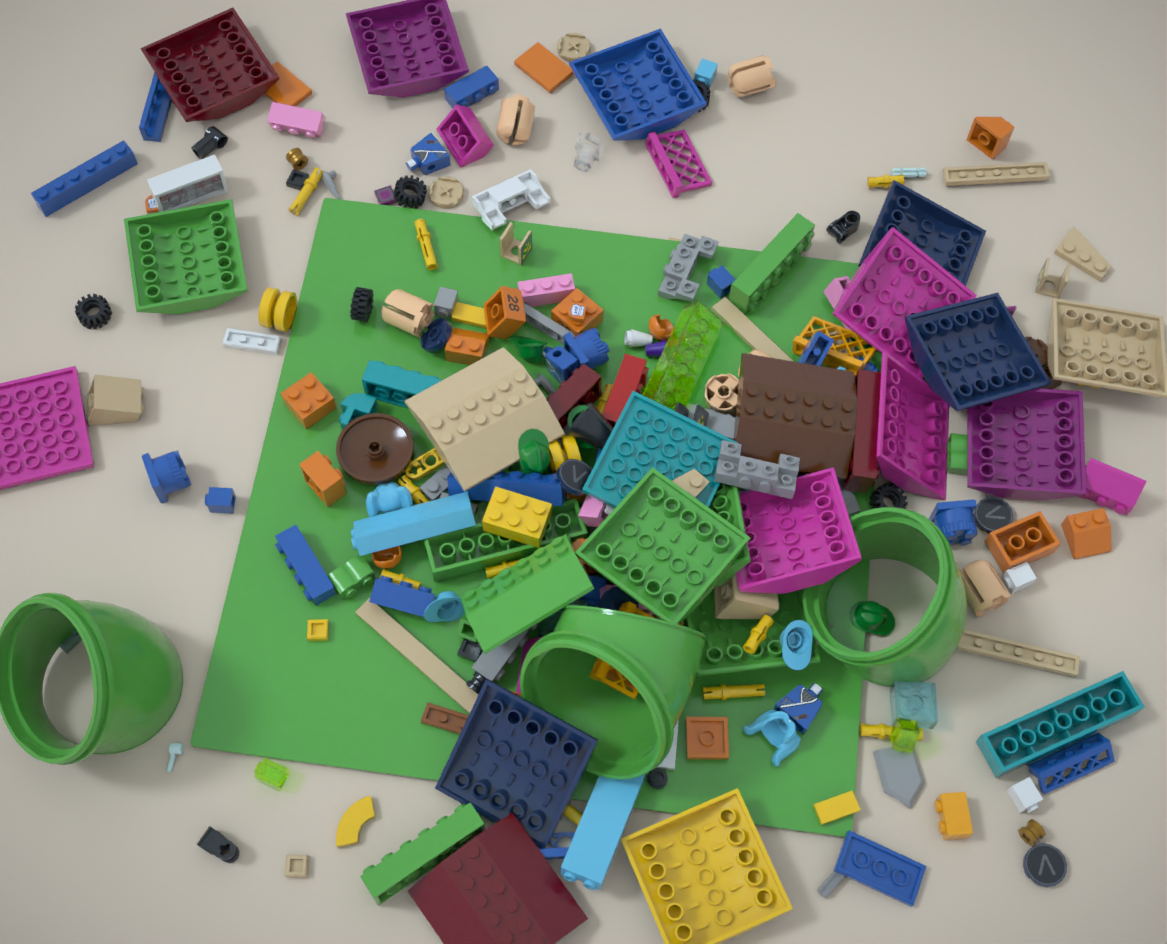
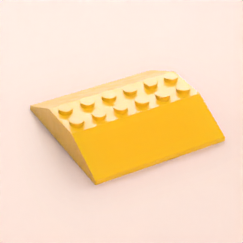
[621,788,793,944]

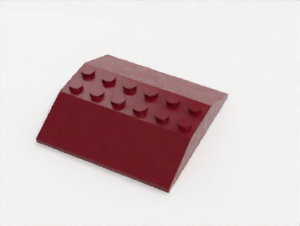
[140,7,280,122]
[408,813,588,944]

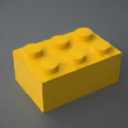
[482,487,552,548]

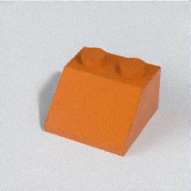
[966,117,1015,160]
[445,328,490,365]
[1061,508,1112,560]

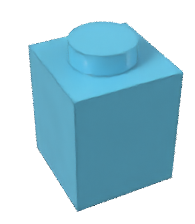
[694,59,718,89]

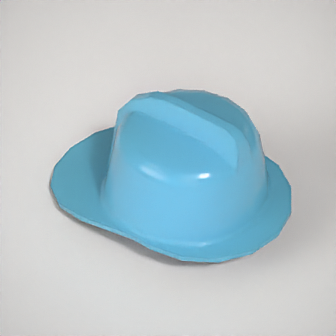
[423,591,465,622]
[780,620,813,670]

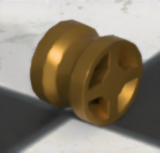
[286,148,308,170]
[1018,819,1046,846]

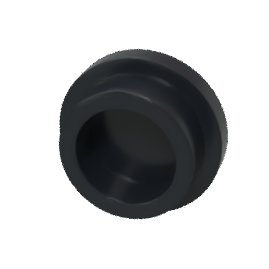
[647,768,668,790]

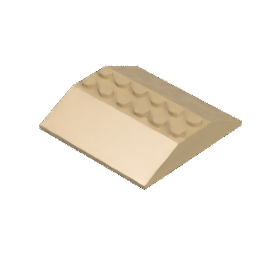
[1047,298,1167,398]
[405,347,565,492]

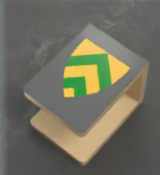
[500,222,532,266]
[1035,258,1071,299]

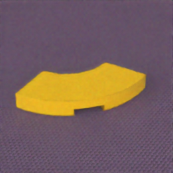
[336,796,375,848]

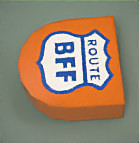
[145,195,165,214]
[567,302,587,323]

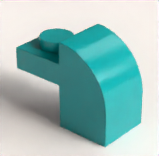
[339,393,378,430]

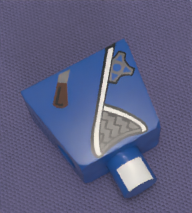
[406,133,451,175]
[542,345,579,384]
[773,683,823,735]

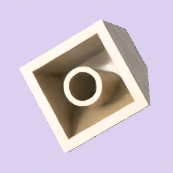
[87,375,144,426]
[714,574,779,619]

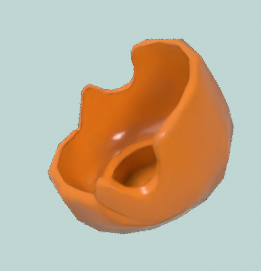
[649,314,676,341]
[372,546,402,569]

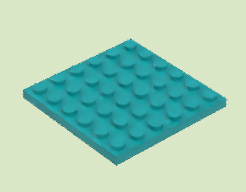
[581,391,739,508]

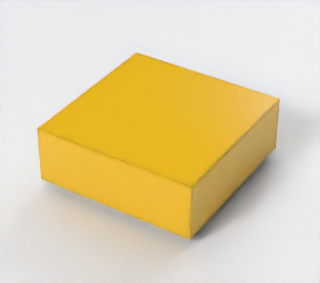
[307,619,329,641]

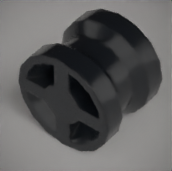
[466,671,487,695]

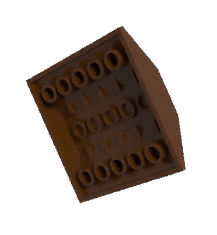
[733,353,857,480]

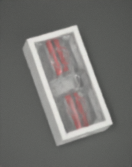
[147,155,228,212]

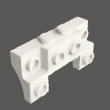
[472,169,550,230]

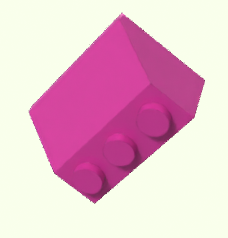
[436,104,494,167]
[1079,458,1146,515]

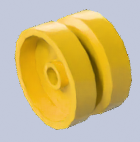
[258,287,297,332]
[549,434,582,474]

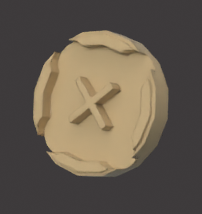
[557,33,590,62]
[429,176,463,209]

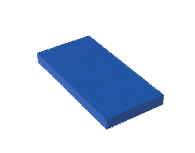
[833,830,926,907]

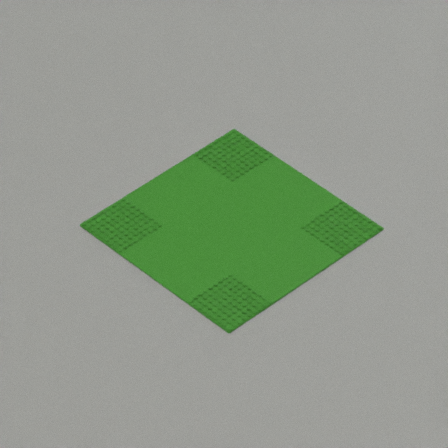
[190,198,882,838]

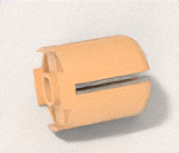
[728,55,776,97]
[496,94,535,146]
[382,289,435,338]
[705,373,739,418]
[960,560,1012,617]

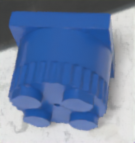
[564,328,610,370]
[141,450,191,504]
[929,499,978,546]

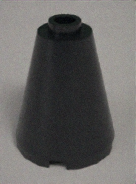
[567,402,613,450]

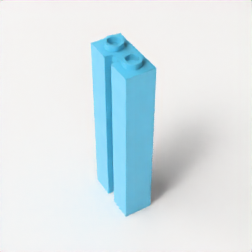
[351,491,476,556]
[560,774,646,891]

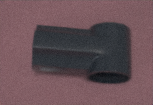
[191,126,228,159]

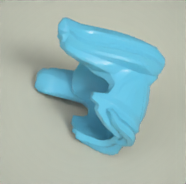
[366,482,413,517]
[743,710,801,767]

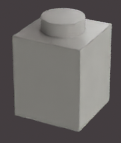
[434,287,459,318]

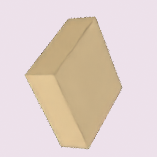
[285,855,309,878]

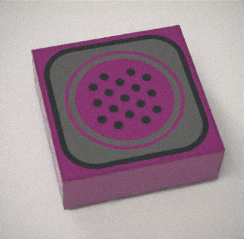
[374,185,396,205]

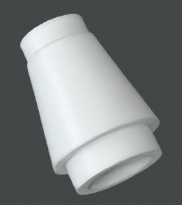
[624,329,652,348]

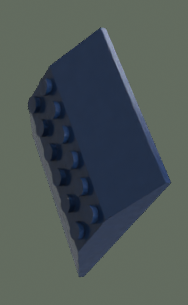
[858,180,986,286]
[905,292,1051,411]
[435,679,598,849]

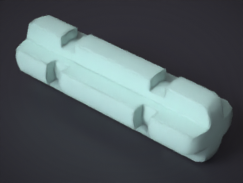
[891,168,926,178]

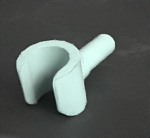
[166,743,183,772]

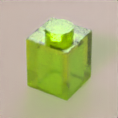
[889,717,920,753]
[254,757,290,792]

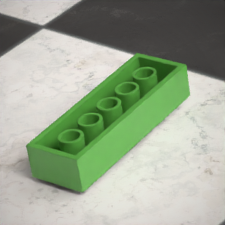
[729,213,815,315]
[360,803,486,906]

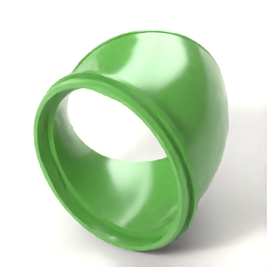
[803,507,967,687]
[0,593,183,765]
[520,605,706,779]

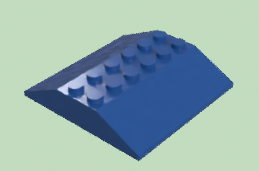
[569,28,707,141]

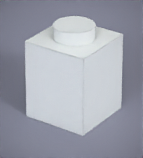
[1001,562,1037,594]
[1007,777,1043,813]

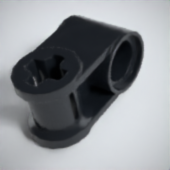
[826,211,861,243]
[197,826,240,863]

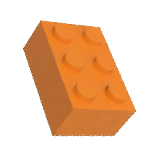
[984,511,1061,574]

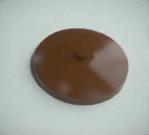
[336,413,414,485]

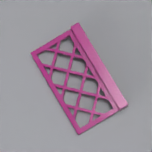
[645,130,713,198]

